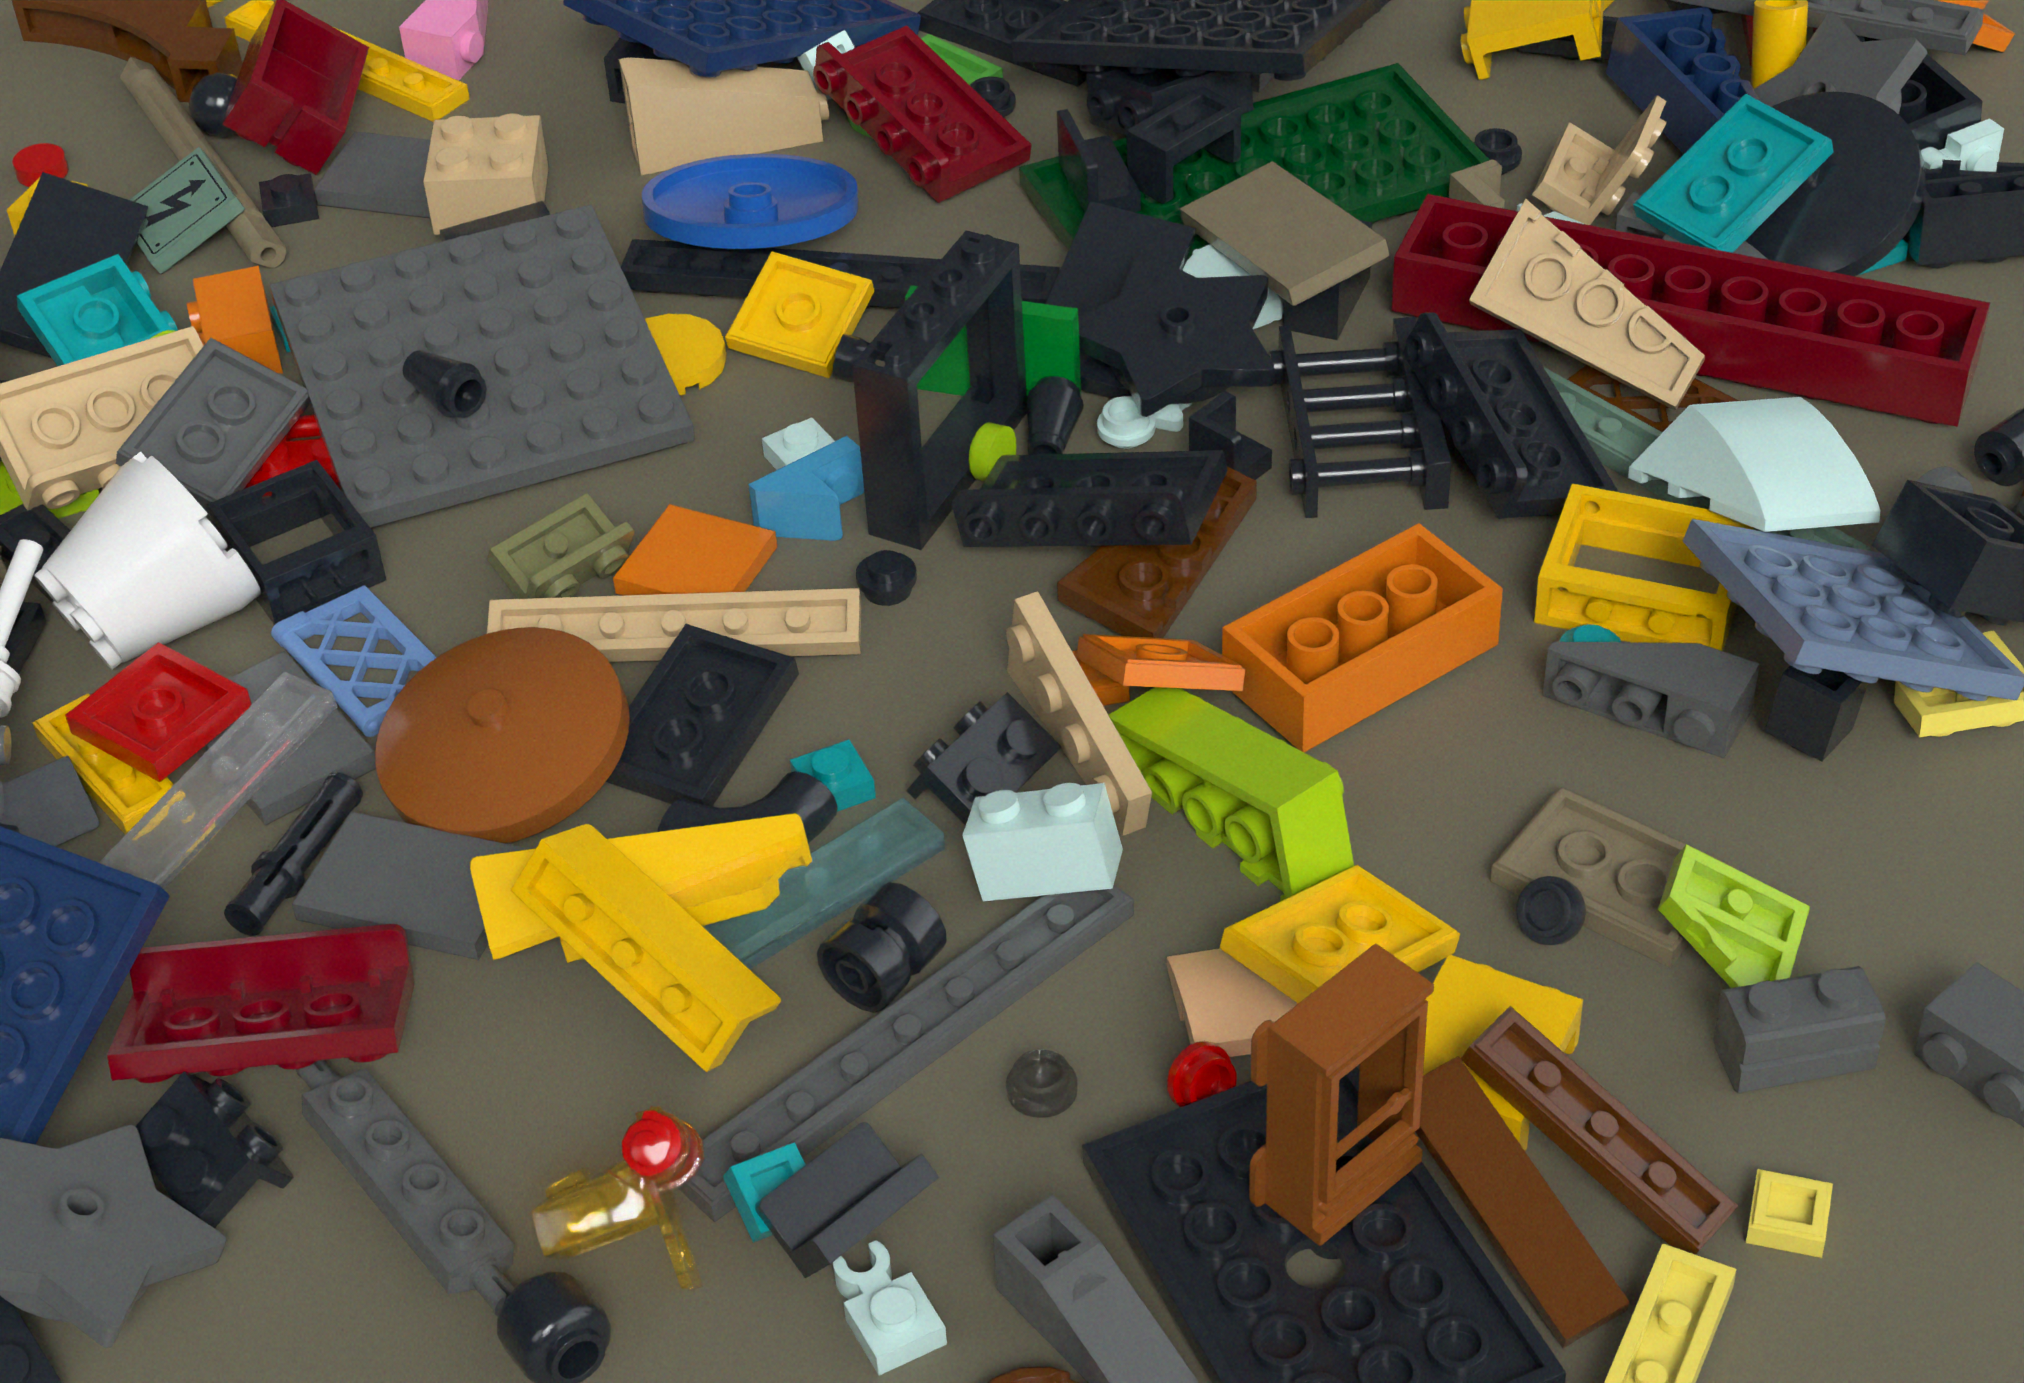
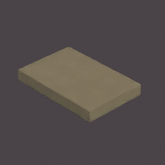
[1490,786,1739,968]

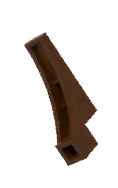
[11,0,242,103]

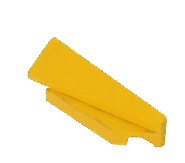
[470,813,812,963]

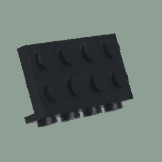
[1403,312,1619,519]
[952,450,1228,547]

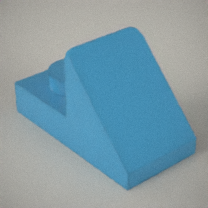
[748,436,864,541]

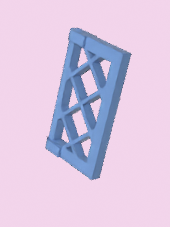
[271,585,437,737]

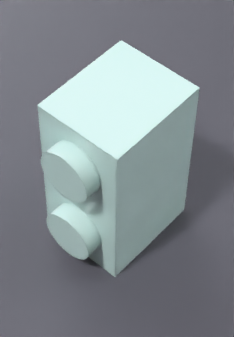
[962,783,1123,902]

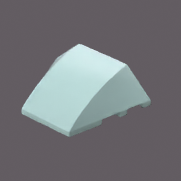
[1628,397,1881,532]

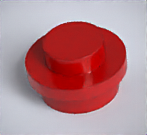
[1167,1041,1237,1107]

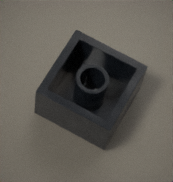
[1872,479,2024,626]

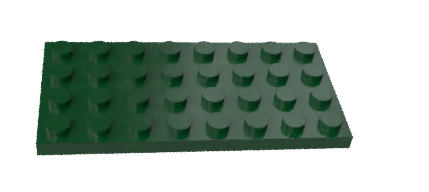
[1019,63,1490,262]

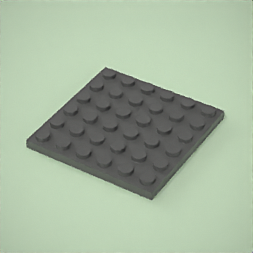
[269,204,695,528]

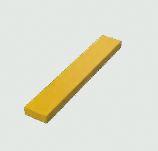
[224,0,470,122]

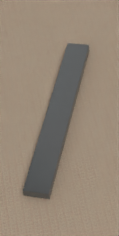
[674,885,1134,1222]

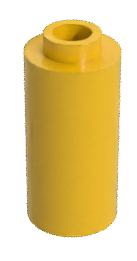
[1751,0,1808,89]

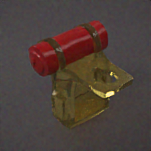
[531,1106,705,1291]

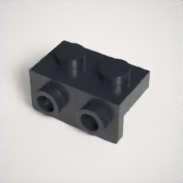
[906,692,1061,825]
[135,1071,294,1229]

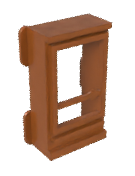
[1249,943,1434,1246]

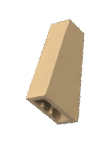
[619,57,829,175]

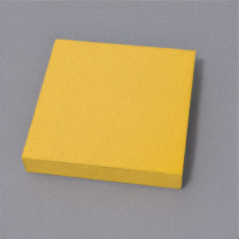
[725,251,874,378]

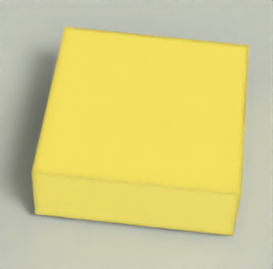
[1746,1169,1833,1258]

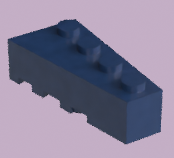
[1606,7,1760,154]

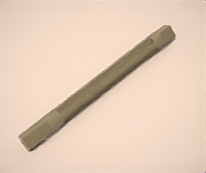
[120,56,286,269]

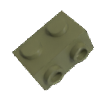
[487,493,635,599]

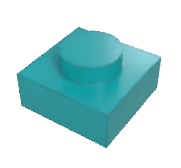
[790,739,876,812]
[723,1142,805,1243]

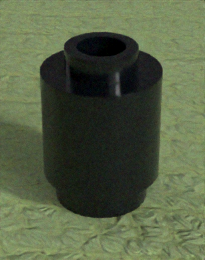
[1974,408,2024,486]

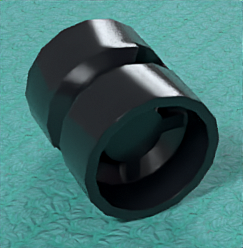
[817,882,947,1013]

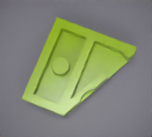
[1658,844,1810,988]

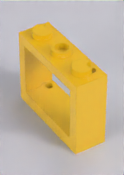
[1534,484,1754,651]

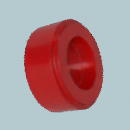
[12,143,69,187]

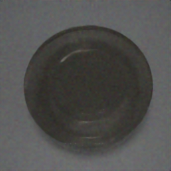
[1006,1049,1078,1118]

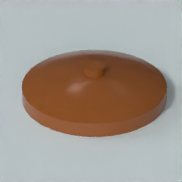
[375,627,630,844]

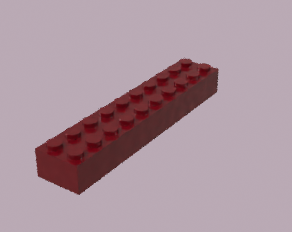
[1392,194,1991,427]

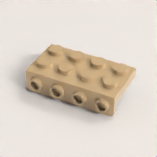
[0,326,203,511]

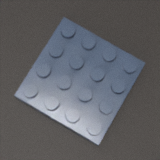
[1683,519,2024,701]

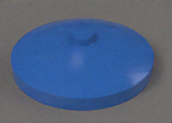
[642,154,858,249]

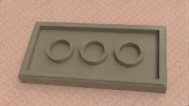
[1180,161,1390,306]

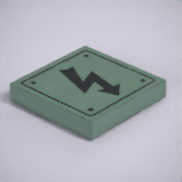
[130,147,245,274]

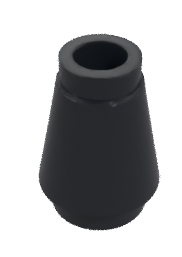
[403,350,487,418]
[1027,376,1084,455]

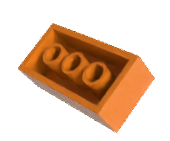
[1222,523,1503,752]

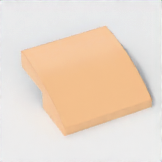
[1166,948,1298,1057]

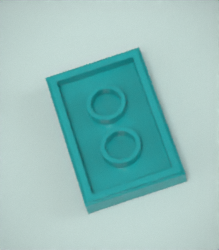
[1633,94,1834,253]

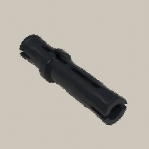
[224,772,363,936]

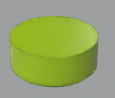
[969,422,1016,481]

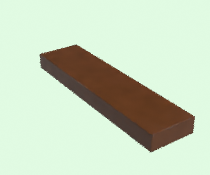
[1461,1006,1738,1255]
[1415,1056,1630,1348]

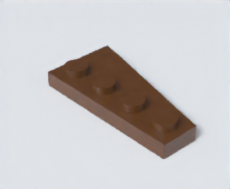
[1057,466,1257,638]

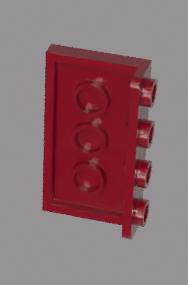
[813,25,1032,203]
[107,924,414,1083]

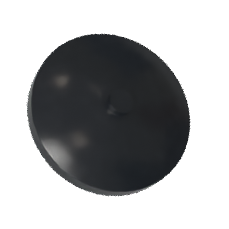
[1745,91,1926,276]

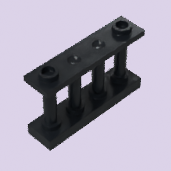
[1268,317,1451,518]

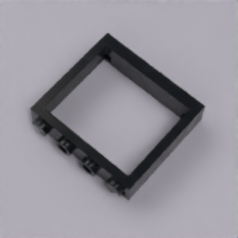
[852,230,1027,550]

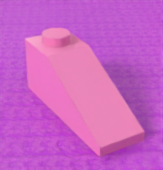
[399,0,488,80]

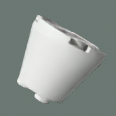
[34,452,261,670]

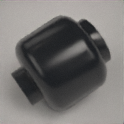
[497,1272,611,1383]

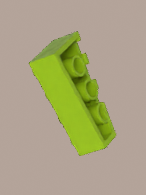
[1108,687,1354,901]

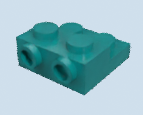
[17,254,178,366]

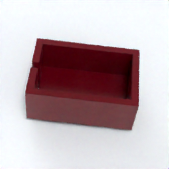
[222,0,369,175]

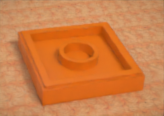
[613,504,777,596]
[1076,634,1245,691]

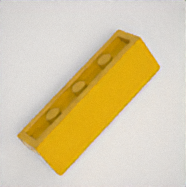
[511,824,781,1072]

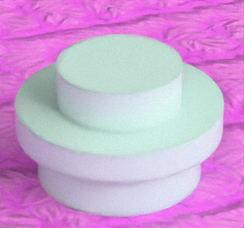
[1097,396,1155,449]

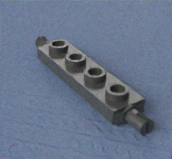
[296,1060,515,1316]

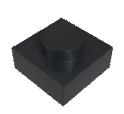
[259,173,319,228]

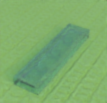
[702,798,945,969]

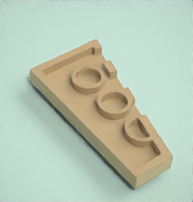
[1469,199,1705,411]
[1006,591,1152,836]

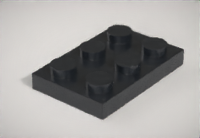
[606,624,799,807]

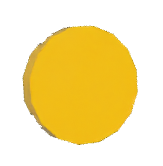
[645,314,727,395]

